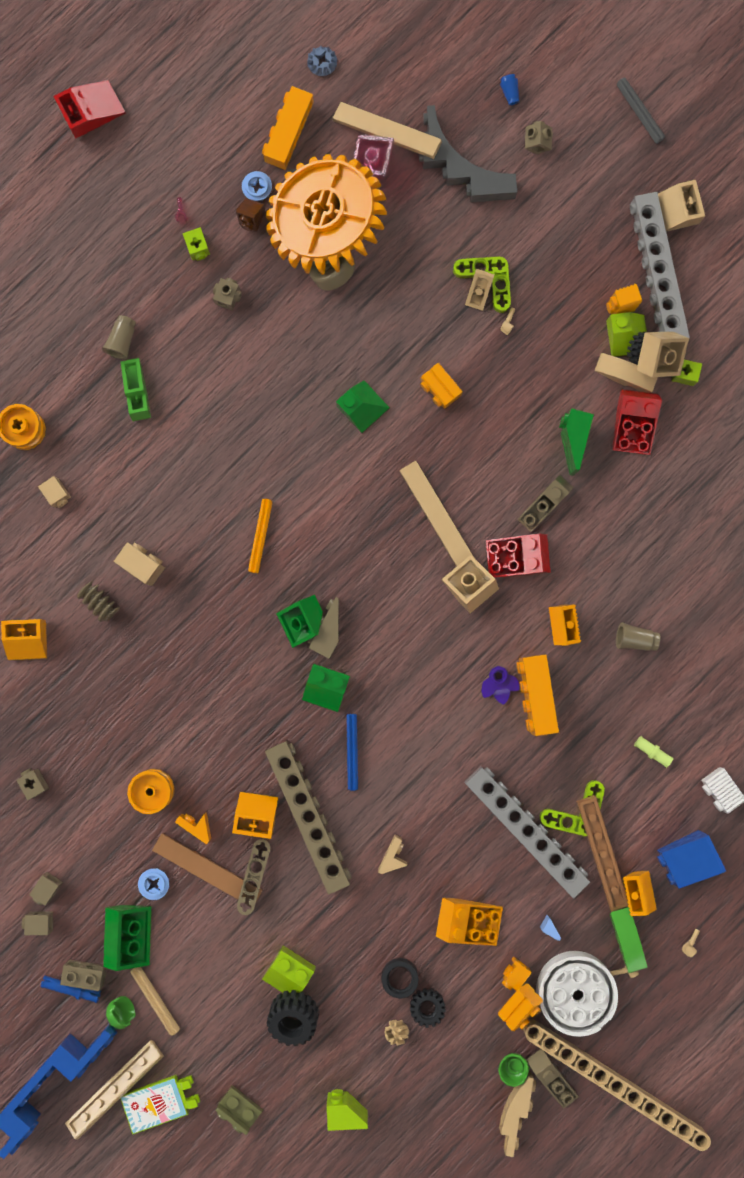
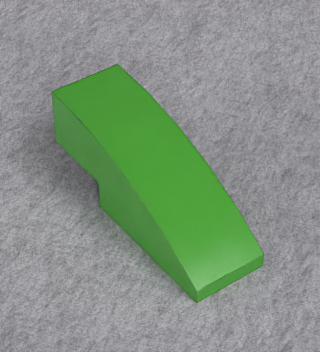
[121,358,151,421]
[609,907,648,973]

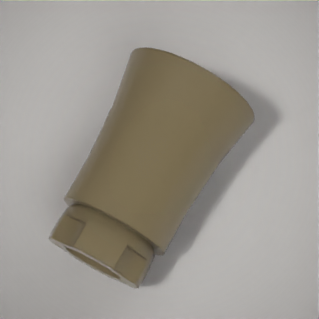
[102,315,136,360]
[616,622,660,651]

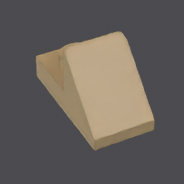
[465,269,495,311]
[378,835,408,874]

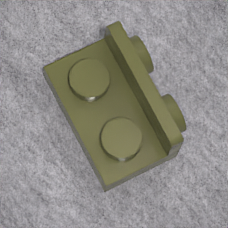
[216,1085,263,1135]

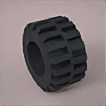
[267,990,319,1046]

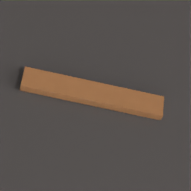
[576,795,629,912]
[152,833,263,907]

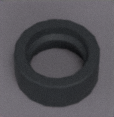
[381,958,419,999]

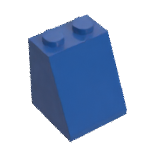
[657,830,726,888]

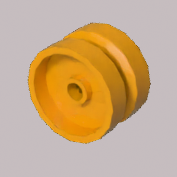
[0,404,46,450]
[127,769,175,814]

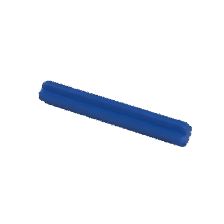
[347,714,358,791]

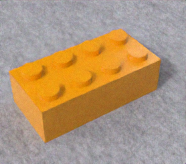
[516,654,559,736]

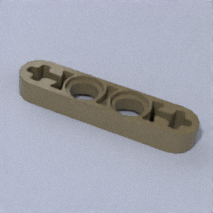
[237,839,270,915]

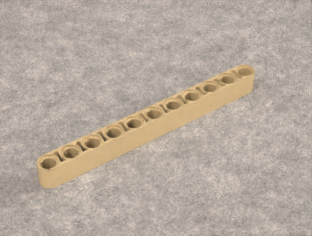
[523,1019,711,1151]

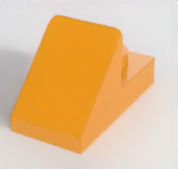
[175,812,211,845]

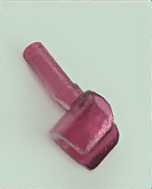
[175,197,188,223]

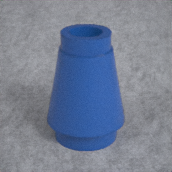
[500,74,520,105]

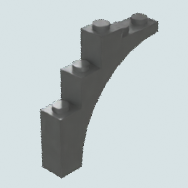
[418,105,517,202]

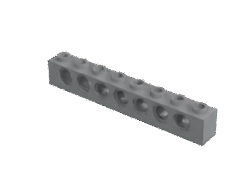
[630,192,690,339]
[464,766,590,899]

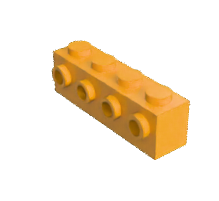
[262,86,314,170]

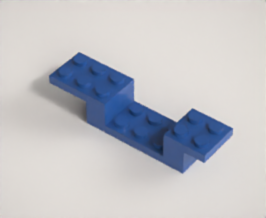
[0,1024,118,1159]

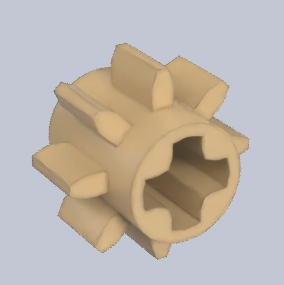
[385,1020,409,1046]

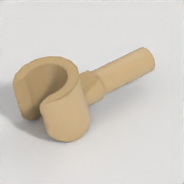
[500,308,515,335]
[682,929,700,957]
[610,966,639,978]

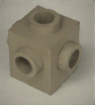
[525,121,553,155]
[213,278,242,311]

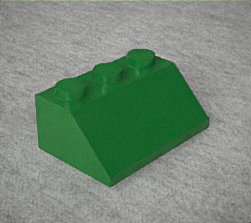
[103,905,152,971]

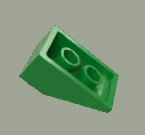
[559,408,594,476]

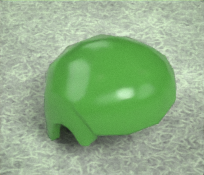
[106,996,136,1029]
[498,1053,529,1087]

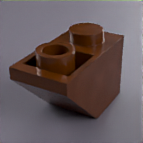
[236,198,265,231]

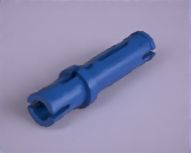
[41,975,101,1003]

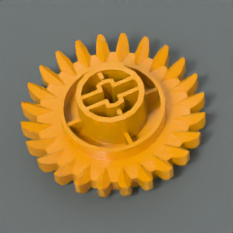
[266,154,387,275]

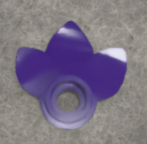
[481,666,520,704]

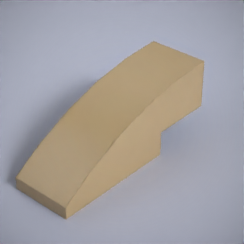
[595,353,658,393]

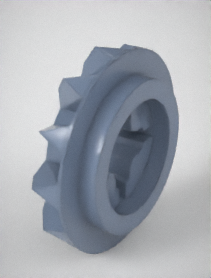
[307,45,337,76]

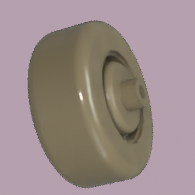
[309,256,355,291]

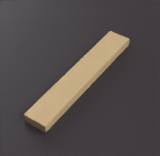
[333,102,442,159]
[400,461,473,567]
[65,1040,164,1140]

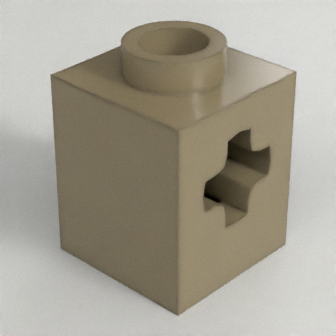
[16,768,50,800]
[29,872,63,906]
[22,911,53,935]

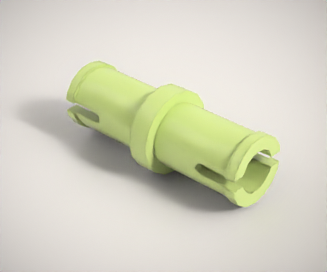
[634,736,673,768]

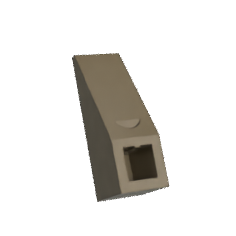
[517,475,574,532]
[308,597,339,659]
[527,1049,579,1109]

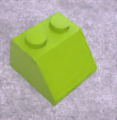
[262,945,316,993]
[327,1089,368,1131]

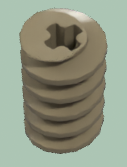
[77,580,120,622]

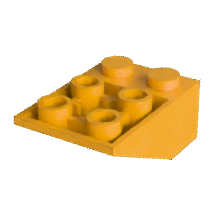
[436,898,503,946]

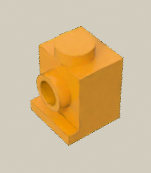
[502,956,532,991]

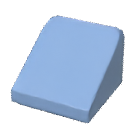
[540,915,561,941]

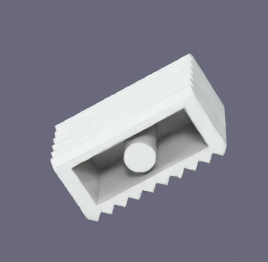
[701,767,744,814]

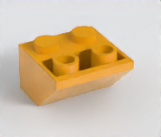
[1,619,47,660]
[232,792,279,839]

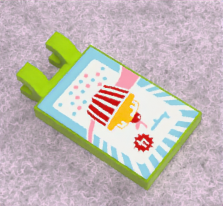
[120,1075,200,1135]

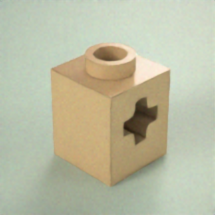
[38,476,71,508]

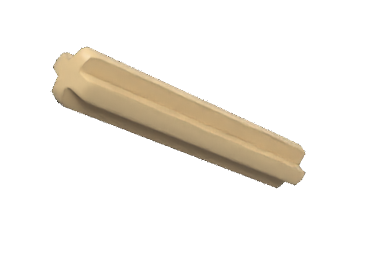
[130,967,180,1036]

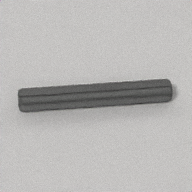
[617,77,665,144]

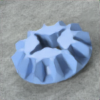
[242,171,272,201]
[138,868,169,900]

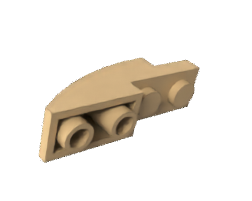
[499,1072,536,1157]

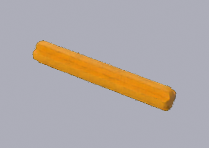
[248,499,272,573]

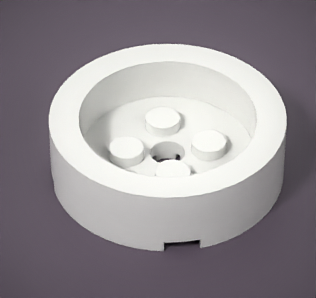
[536,951,618,1036]

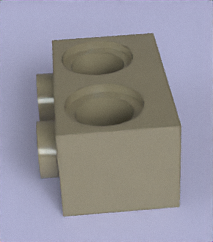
[60,960,107,991]

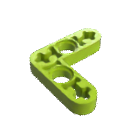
[453,257,511,313]
[540,780,605,836]

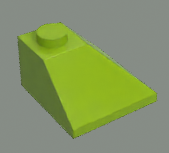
[606,312,647,357]

